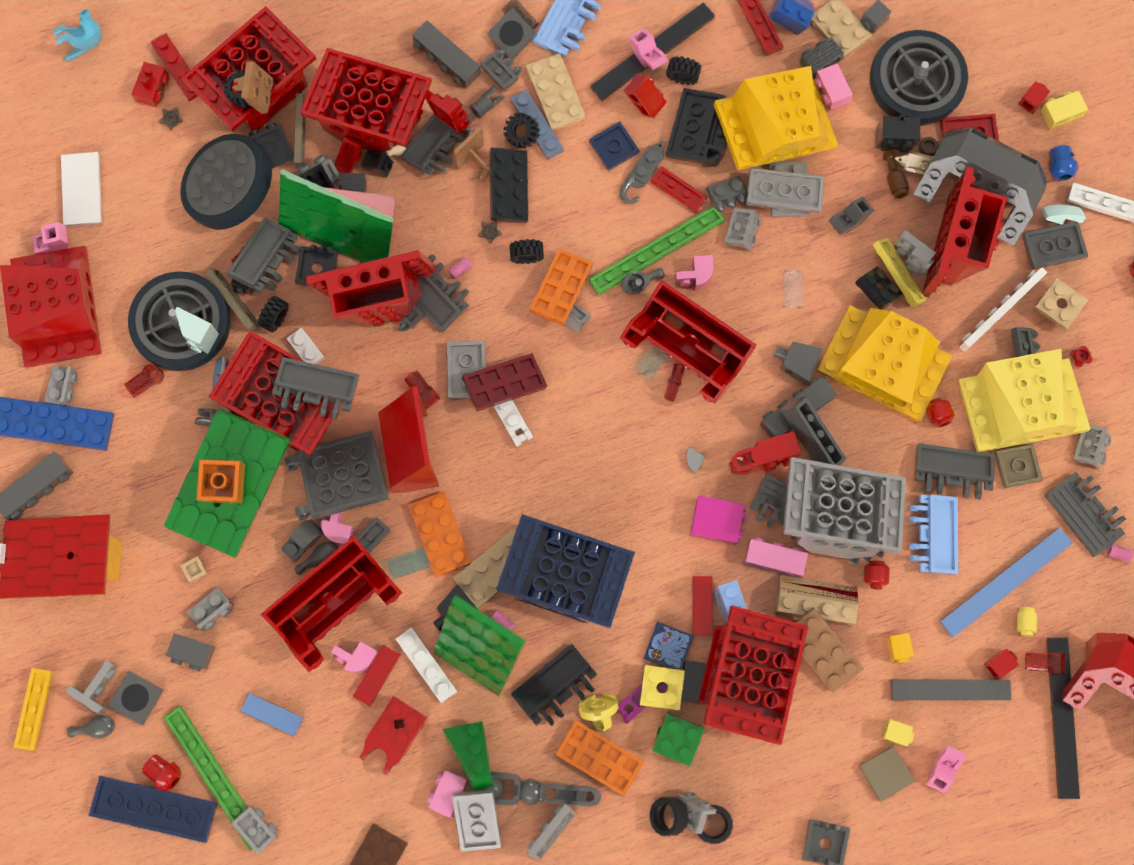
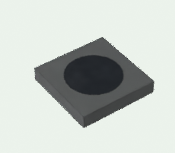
[487,7,538,59]
[108,671,164,725]

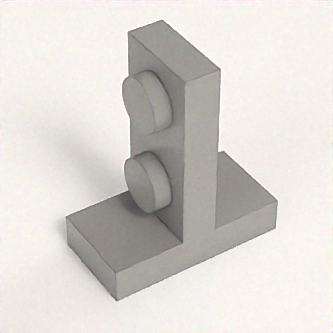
[66,660,118,714]

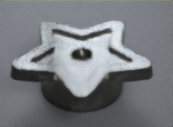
[159,108,183,130]
[478,221,502,244]

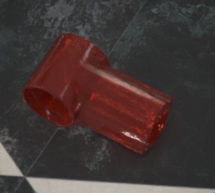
[125,364,164,398]
[404,371,440,409]
[1025,652,1066,674]

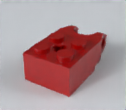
[729,431,801,475]
[359,696,428,775]

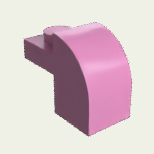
[628,28,668,70]
[32,222,69,254]
[675,255,714,291]
[321,512,355,546]
[331,642,379,673]
[926,745,966,793]

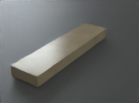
[294,93,306,169]
[204,268,261,331]

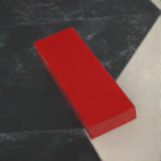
[651,166,707,213]
[692,576,713,636]
[353,645,400,706]

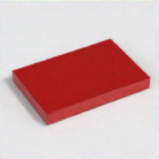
[940,113,999,141]

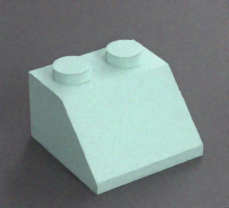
[175,307,219,354]

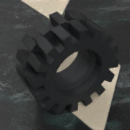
[666,56,701,85]
[504,113,540,148]
[509,239,544,264]
[258,296,289,333]

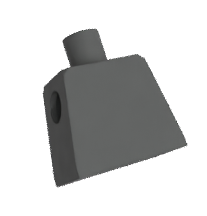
[774,342,823,386]

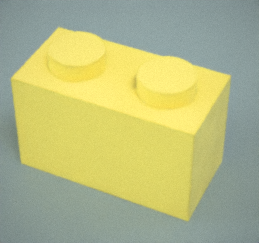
[1040,91,1088,130]

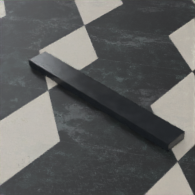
[590,2,715,101]
[1046,638,1080,799]

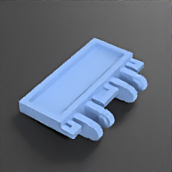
[533,0,601,57]
[909,495,958,575]

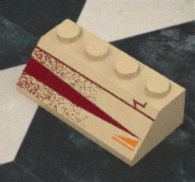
[774,574,858,626]

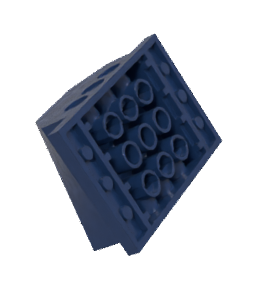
[496,514,635,629]

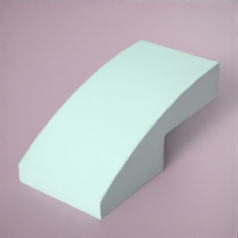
[1041,205,1086,224]

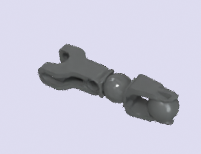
[478,772,601,807]

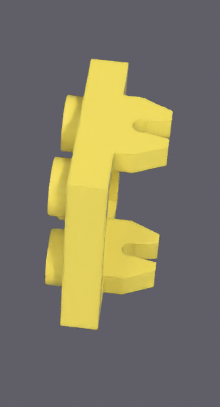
[640,665,685,711]

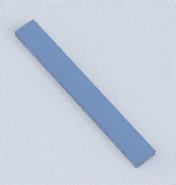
[940,528,1072,637]

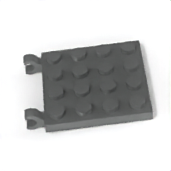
[285,431,389,520]

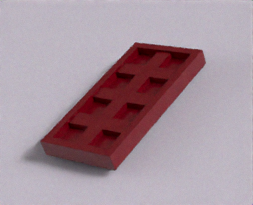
[462,353,547,412]

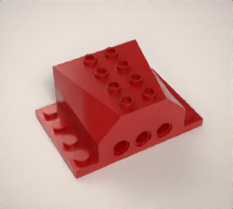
[182,6,316,132]
[300,48,432,152]
[922,167,1007,298]
[0,245,102,368]
[306,250,436,327]
[208,330,343,456]
[697,605,809,745]

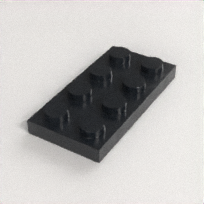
[490,147,528,223]

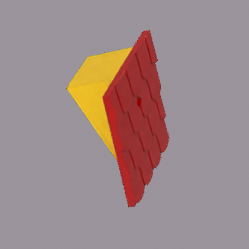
[0,514,122,599]

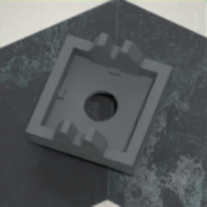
[802,819,850,865]

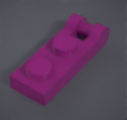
[616,682,668,724]

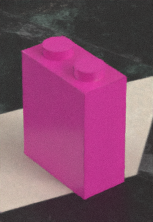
[690,495,747,545]

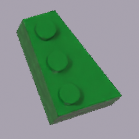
[443,721,494,790]

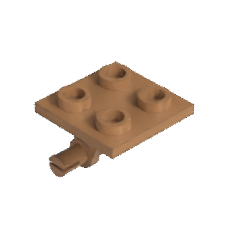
[454,126,490,182]

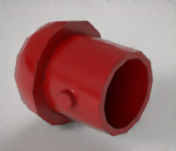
[142,754,181,791]

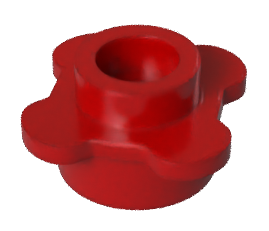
[1070,346,1093,367]

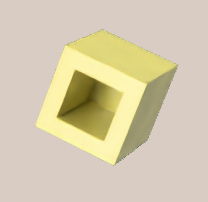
[881,719,914,747]

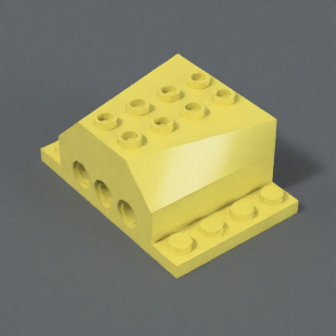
[957,349,1090,452]

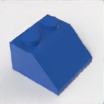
[768,0,814,35]

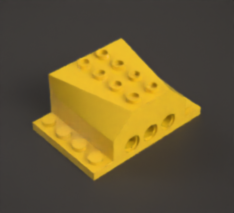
[713,66,839,171]
[816,305,953,422]

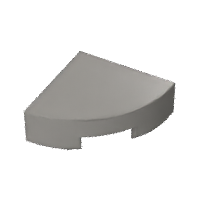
[686,447,706,474]

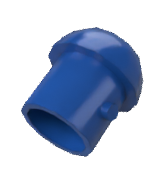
[1049,145,1078,181]

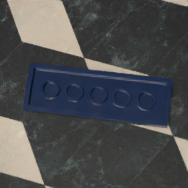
[88,776,218,843]

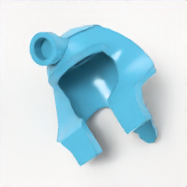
[53,9,102,61]

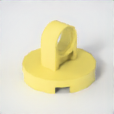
[579,693,619,733]

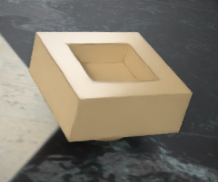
[387,144,406,156]
[181,556,208,583]

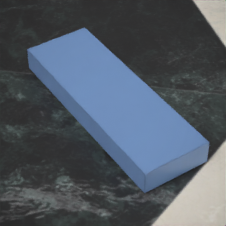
[241,693,304,736]

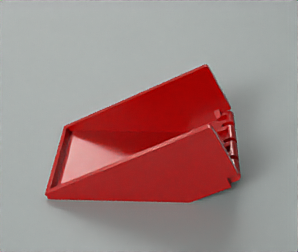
[378,386,439,493]

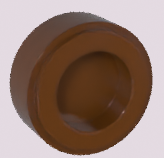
[919,137,938,156]

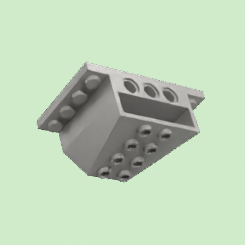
[783,457,906,559]

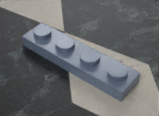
[511,90,564,160]

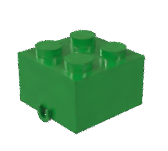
[652,712,705,766]

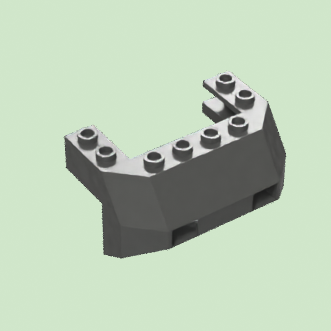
[914,127,1047,245]

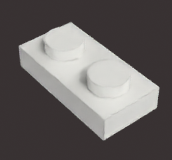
[287,328,325,365]

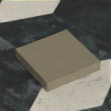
[994,444,1043,489]
[859,746,915,802]

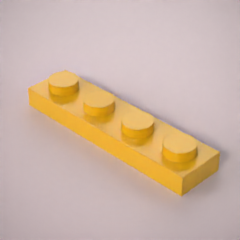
[13,668,53,751]

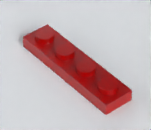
[737,0,783,56]
[151,33,198,102]

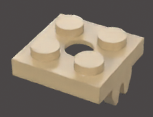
[1034,278,1088,331]

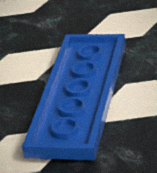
[0,397,114,451]

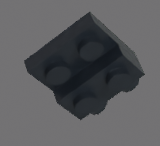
[248,122,294,168]

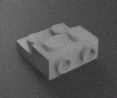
[894,230,936,275]

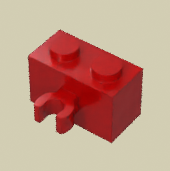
[131,62,170,108]
[624,74,667,118]

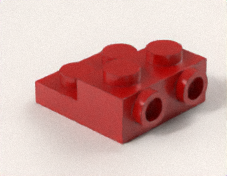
[425,91,470,134]

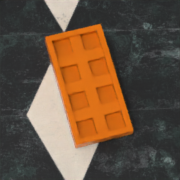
[529,248,593,326]
[408,491,472,577]
[555,720,644,796]

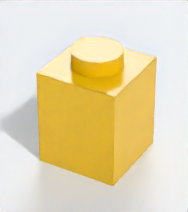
[886,633,914,664]

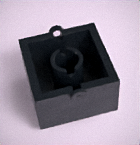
[875,115,921,152]

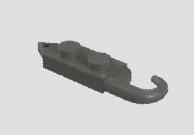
[619,141,664,204]

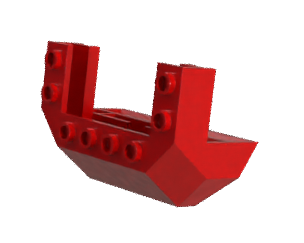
[620,280,757,404]
[260,536,402,672]
[1063,633,1134,711]

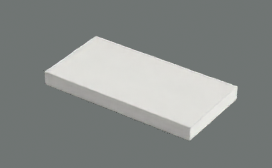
[61,152,102,227]

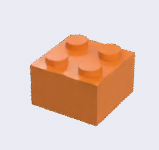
[197,460,245,504]

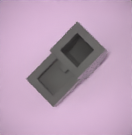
[281,520,324,562]

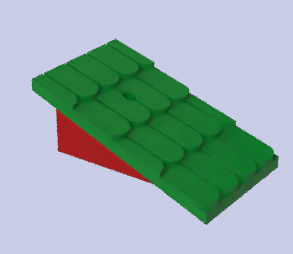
[278,169,395,263]
[163,409,291,558]
[433,595,526,696]

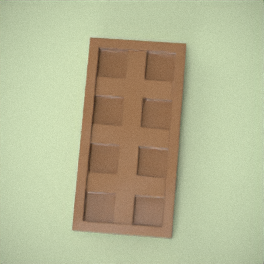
[795,607,864,693]

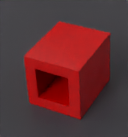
[1018,81,1050,115]
[984,649,1019,680]

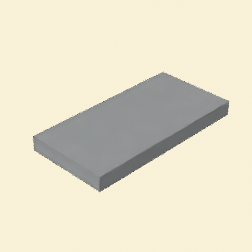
[746,168,824,213]

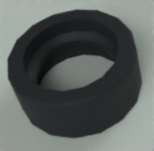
[650,797,688,836]
[697,805,733,844]

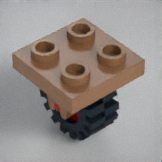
[223,61,273,113]

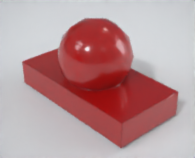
[334,135,362,173]

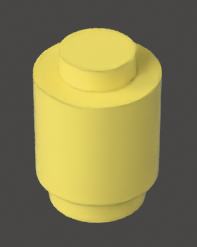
[1017,607,1037,637]

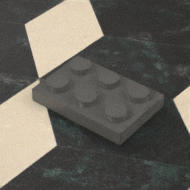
[1022,222,1088,270]

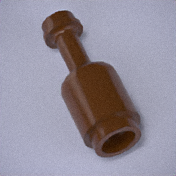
[883,150,910,199]

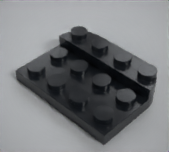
[665,88,728,167]

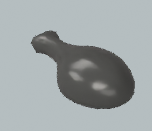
[621,268,665,294]
[295,542,337,575]
[67,715,115,739]

